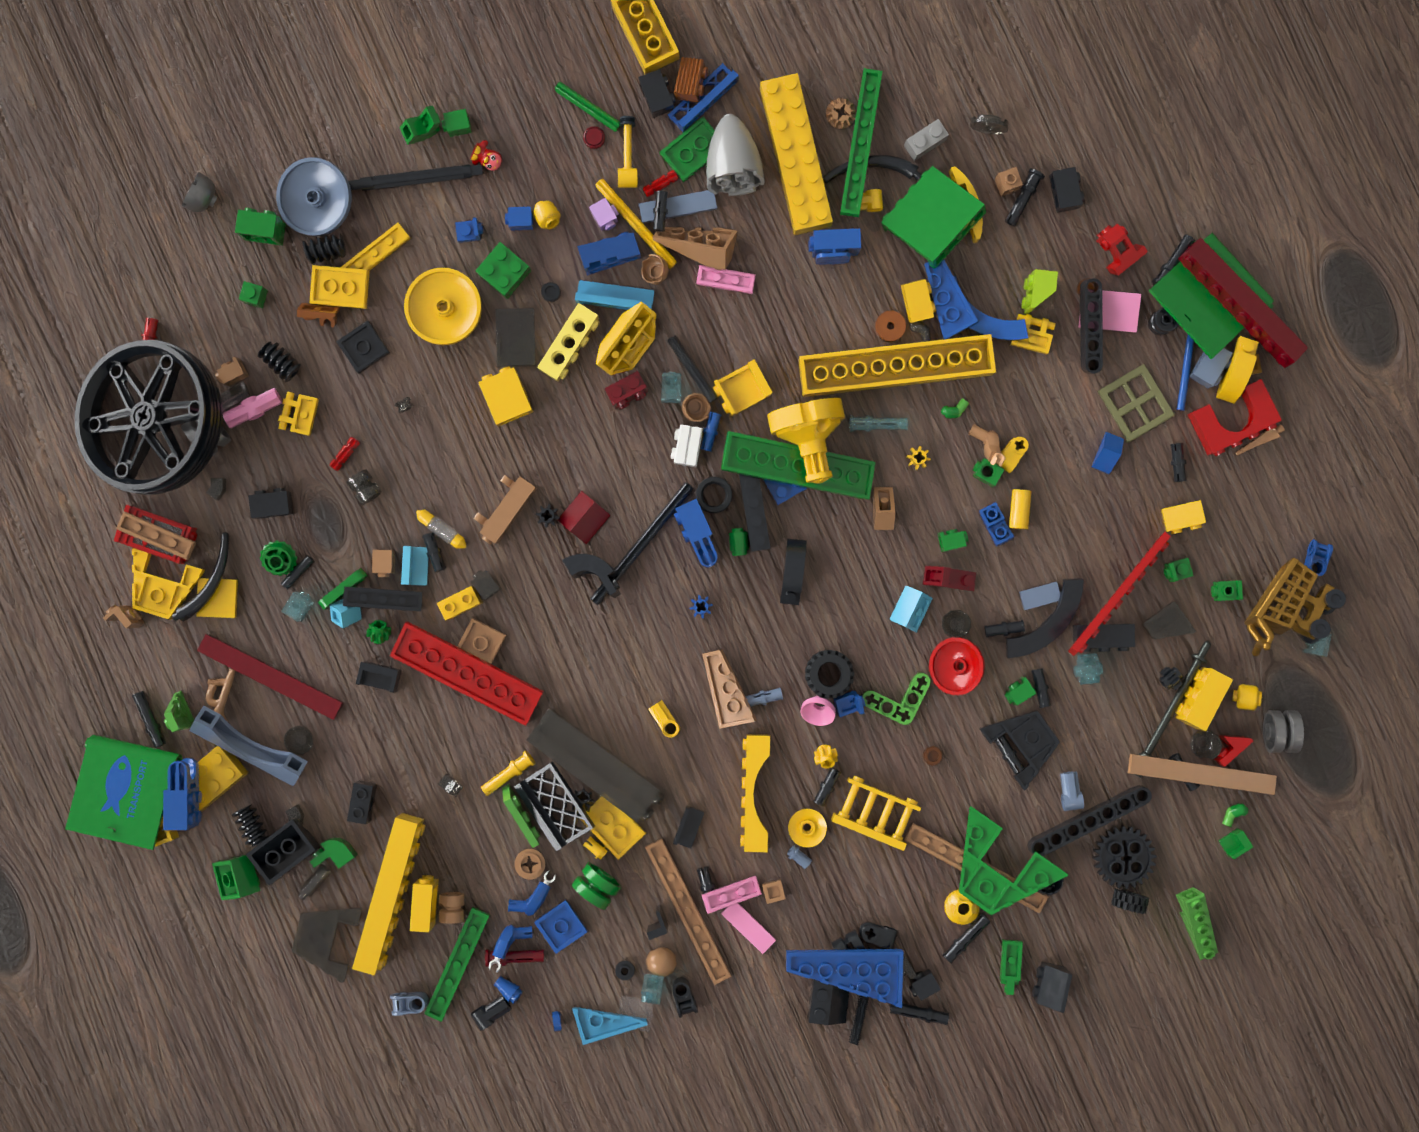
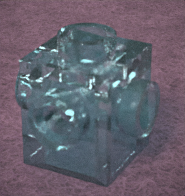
[1074,653,1103,685]

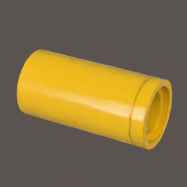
[1009,489,1031,529]

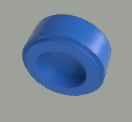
[552,1011,562,1032]

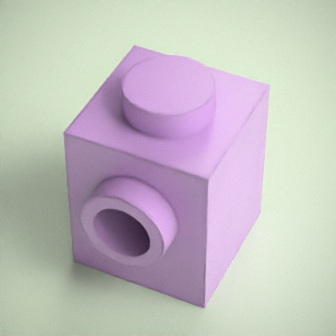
[589,198,619,231]

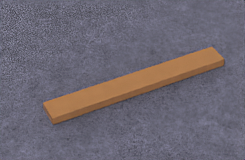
[1128,754,1277,795]
[904,823,1049,914]
[645,838,732,985]

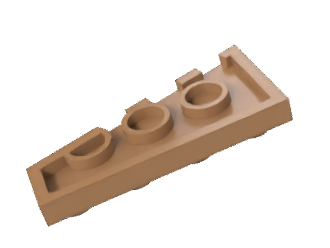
[702,649,757,729]

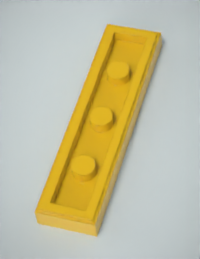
[340,222,411,271]

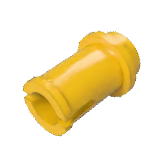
[583,836,608,860]

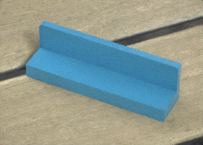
[575,280,654,310]

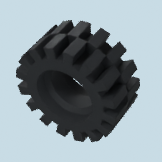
[1111,889,1149,914]

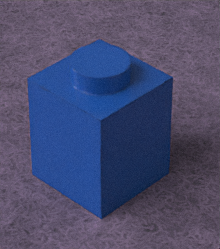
[505,207,534,231]

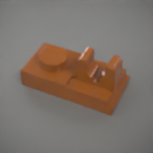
[297,303,340,327]

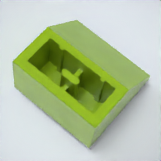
[1021,269,1058,314]

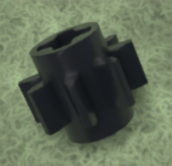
[536,504,560,528]
[1159,667,1183,690]
[572,788,594,812]

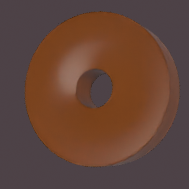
[875,310,906,342]

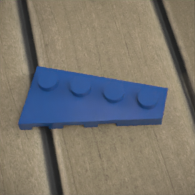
[924,260,978,339]

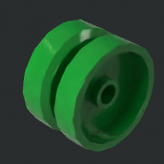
[572,862,622,910]

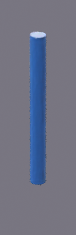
[1177,334,1194,411]

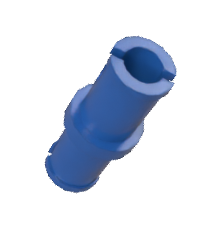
[700,412,721,452]

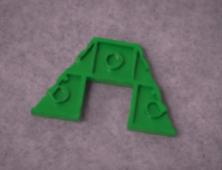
[959,806,1068,915]

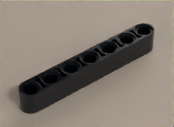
[1027,785,1152,856]

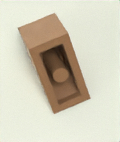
[873,487,895,530]

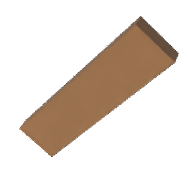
[116,511,196,560]

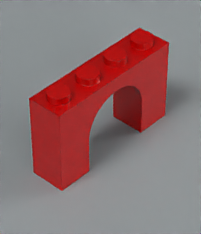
[1187,379,1282,456]

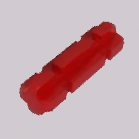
[643,170,678,197]
[330,437,360,471]

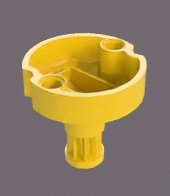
[767,398,845,484]

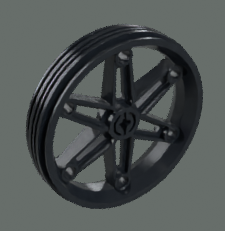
[75,340,223,495]

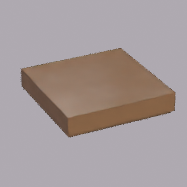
[457,618,507,664]

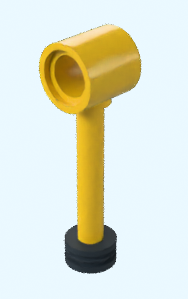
[618,116,638,188]

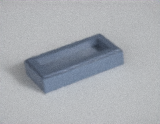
[1019,582,1061,610]

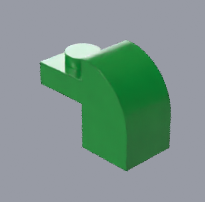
[400,105,441,145]
[310,838,358,869]

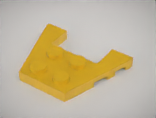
[132,548,205,620]

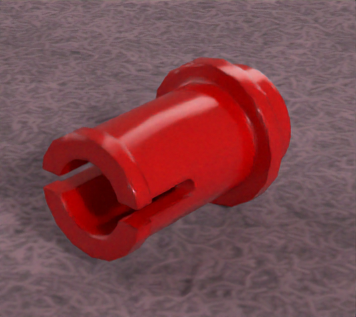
[141,318,159,340]

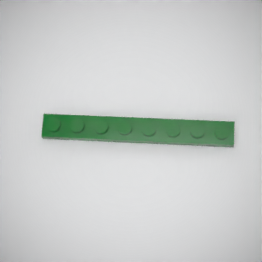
[840,68,883,217]

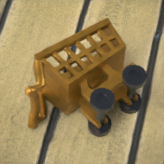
[1244,558,1346,656]

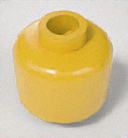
[532,200,561,230]
[1232,684,1262,711]

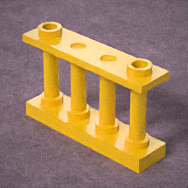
[831,775,921,851]

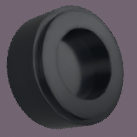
[541,282,561,302]

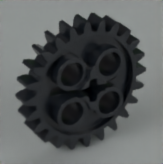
[1092,825,1157,889]

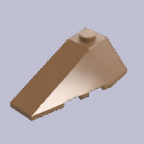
[653,227,737,270]

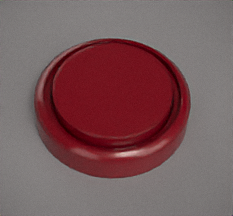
[583,126,605,149]

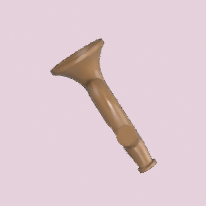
[206,669,236,722]

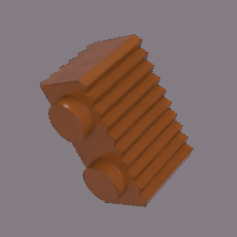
[674,57,708,102]

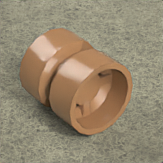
[439,892,465,924]

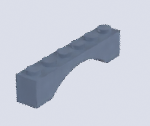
[189,706,308,786]

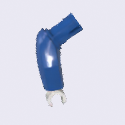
[508,871,556,916]
[489,925,532,973]

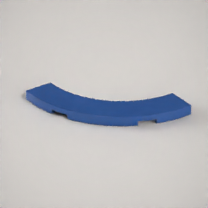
[953,276,1029,340]

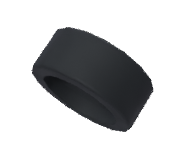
[696,477,732,513]

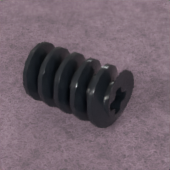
[302,233,346,264]
[258,342,301,383]
[232,804,269,848]

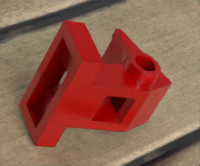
[1096,224,1148,276]

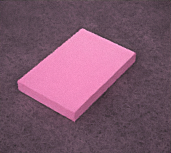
[1078,289,1141,332]

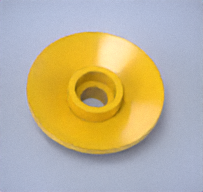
[788,809,827,847]

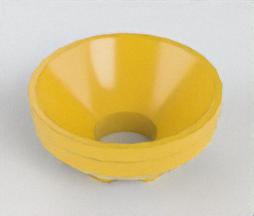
[944,889,980,925]

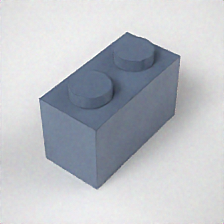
[1189,348,1233,388]

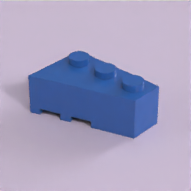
[577,232,641,276]

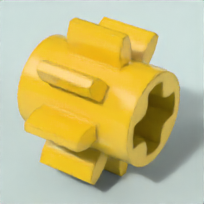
[906,446,931,470]
[814,745,838,769]

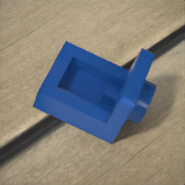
[833,691,865,717]

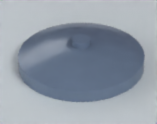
[276,157,352,236]

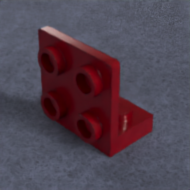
[604,371,649,410]

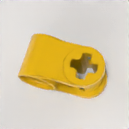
[996,437,1029,473]

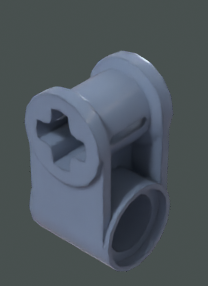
[390,992,429,1016]

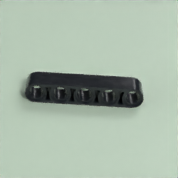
[1080,278,1103,374]

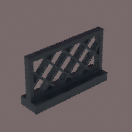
[514,761,595,851]

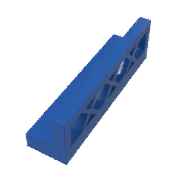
[668,63,739,132]

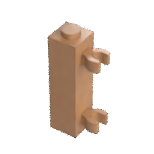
[473,475,537,545]

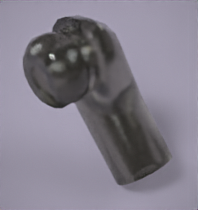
[910,321,932,342]

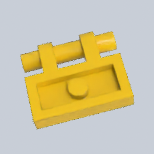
[1010,314,1056,354]
[278,392,319,436]

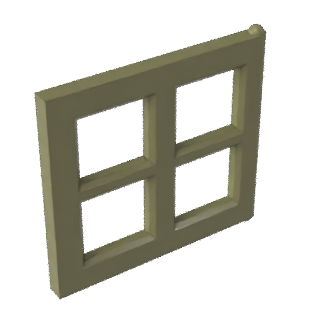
[1097,364,1175,443]

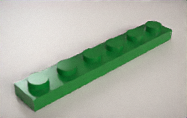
[424,907,490,1022]

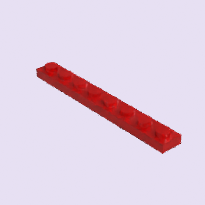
[1068,532,1171,656]

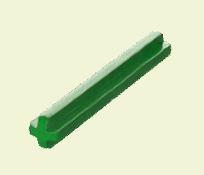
[555,82,620,132]

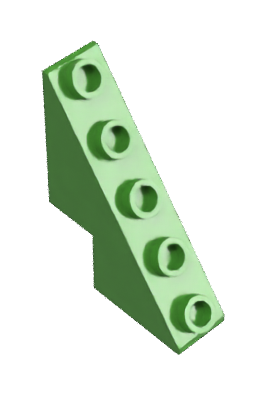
[1176,887,1218,960]

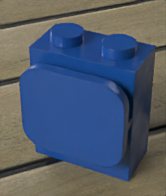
[808,228,861,265]

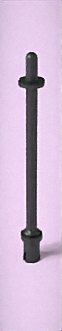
[1134,641,1211,778]

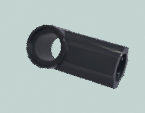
[470,995,512,1031]

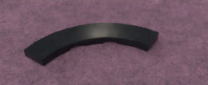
[1006,578,1084,658]

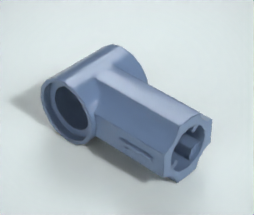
[1060,771,1084,811]

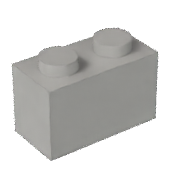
[904,119,949,161]

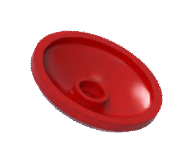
[929,637,985,695]

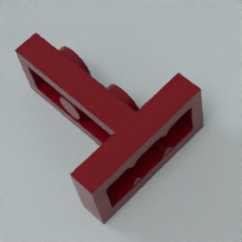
[923,566,977,591]

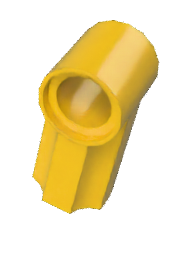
[860,189,883,212]
[648,700,680,738]

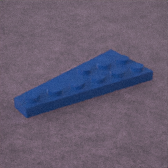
[786,949,904,1008]

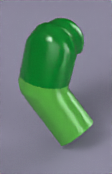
[941,398,969,419]
[1222,803,1249,827]

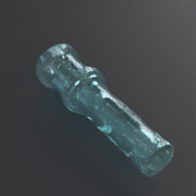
[849,415,908,432]

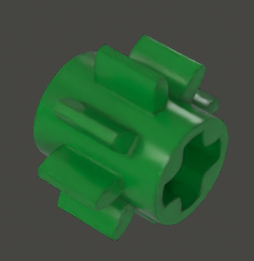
[367,620,391,644]

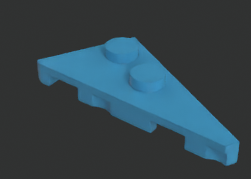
[572,1007,648,1045]

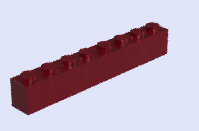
[1178,237,1308,369]

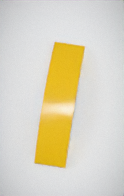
[949,166,983,243]

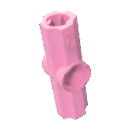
[223,388,282,428]

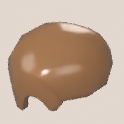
[641,254,669,285]
[682,393,711,422]
[646,947,677,977]

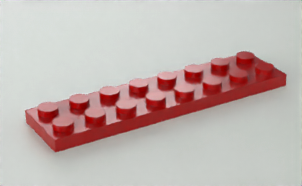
[390,621,544,726]

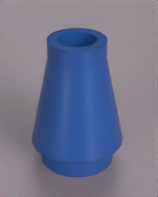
[494,976,523,1004]

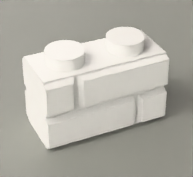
[671,425,703,467]

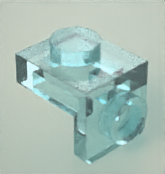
[661,372,681,403]

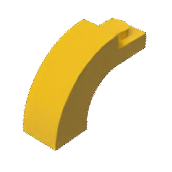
[1216,336,1258,404]

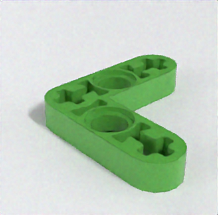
[862,673,930,725]

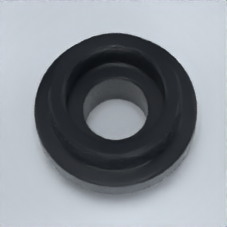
[615,960,635,980]

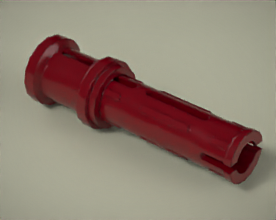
[485,949,544,967]

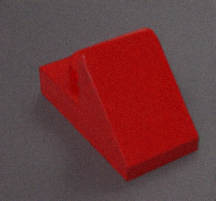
[1214,735,1253,767]

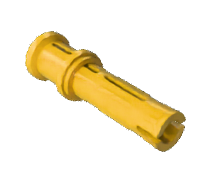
[481,750,536,796]

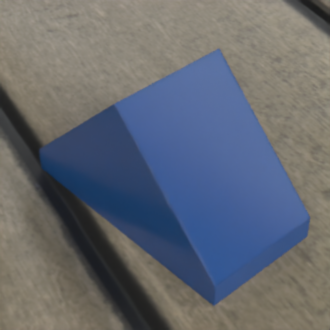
[1091,432,1124,474]

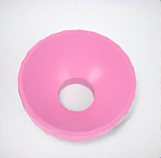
[800,696,836,726]

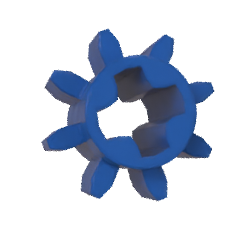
[689,595,713,619]

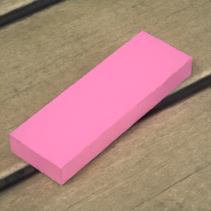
[696,265,756,294]
[702,876,762,914]
[721,903,776,954]

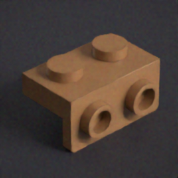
[103,605,145,629]

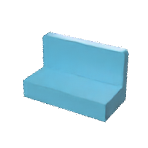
[401,546,429,586]
[890,586,933,633]

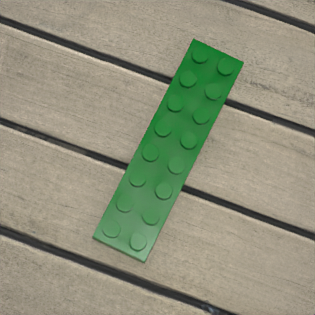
[721,431,876,500]

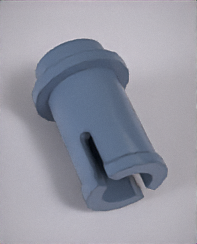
[787,845,812,869]

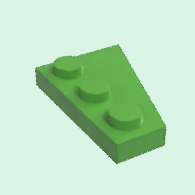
[164,691,194,732]
[502,784,540,848]

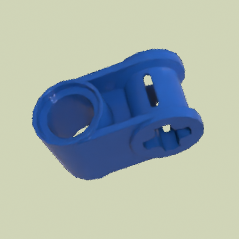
[1304,539,1333,577]

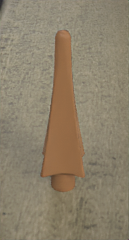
[1235,424,1285,455]

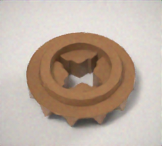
[826,98,856,129]
[515,848,546,880]

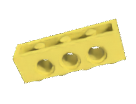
[537,303,600,382]

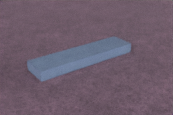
[639,190,717,224]

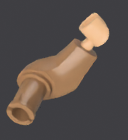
[968,424,1005,467]

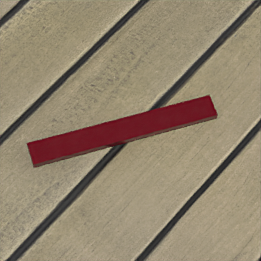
[197,634,344,720]

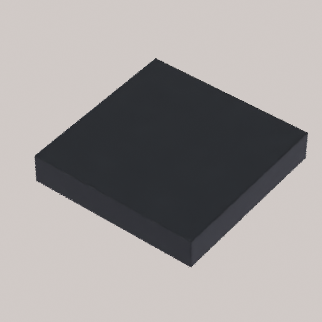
[336,320,390,374]

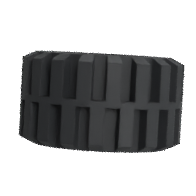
[805,650,854,699]

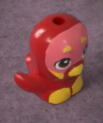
[470,140,502,171]

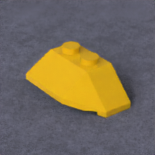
[596,302,656,376]

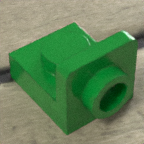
[1164,558,1193,582]

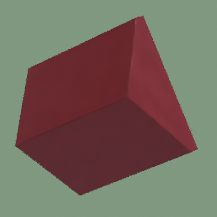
[557,491,611,545]

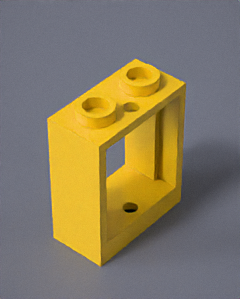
[410,875,439,932]

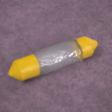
[416,509,467,549]

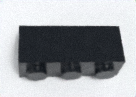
[1073,624,1135,652]

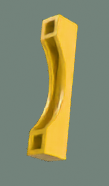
[740,734,770,852]

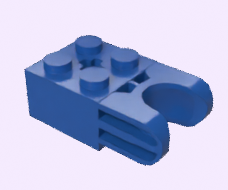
[674,499,717,567]
[163,758,202,830]

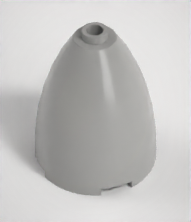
[706,114,765,196]

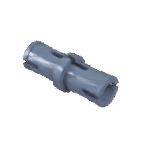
[745,688,783,707]

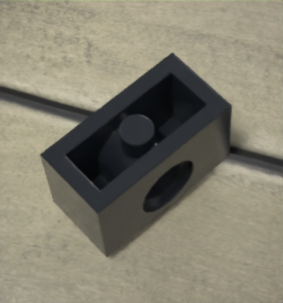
[347,780,377,824]

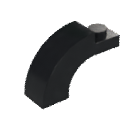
[780,538,807,605]
[562,554,621,598]

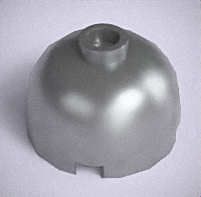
[181,172,217,212]

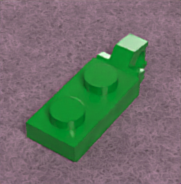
[1000,939,1023,995]

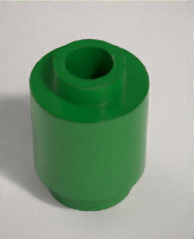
[728,528,749,556]

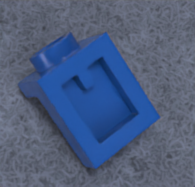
[455,218,484,243]

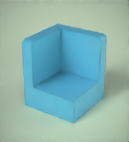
[329,599,362,628]

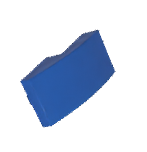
[979,502,1014,547]

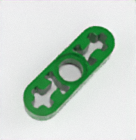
[318,568,368,610]

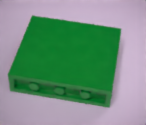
[881,166,986,269]

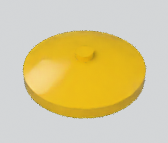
[404,268,482,345]

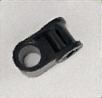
[859,922,898,949]
[673,977,698,1018]

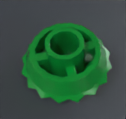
[260,540,297,576]

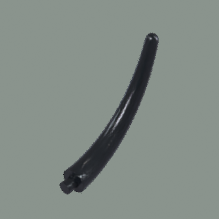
[822,155,922,183]
[172,532,229,622]

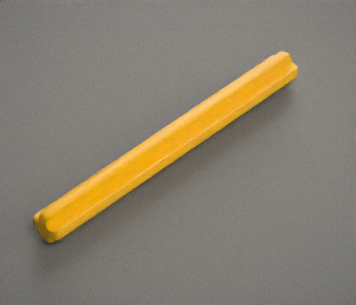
[595,179,677,269]

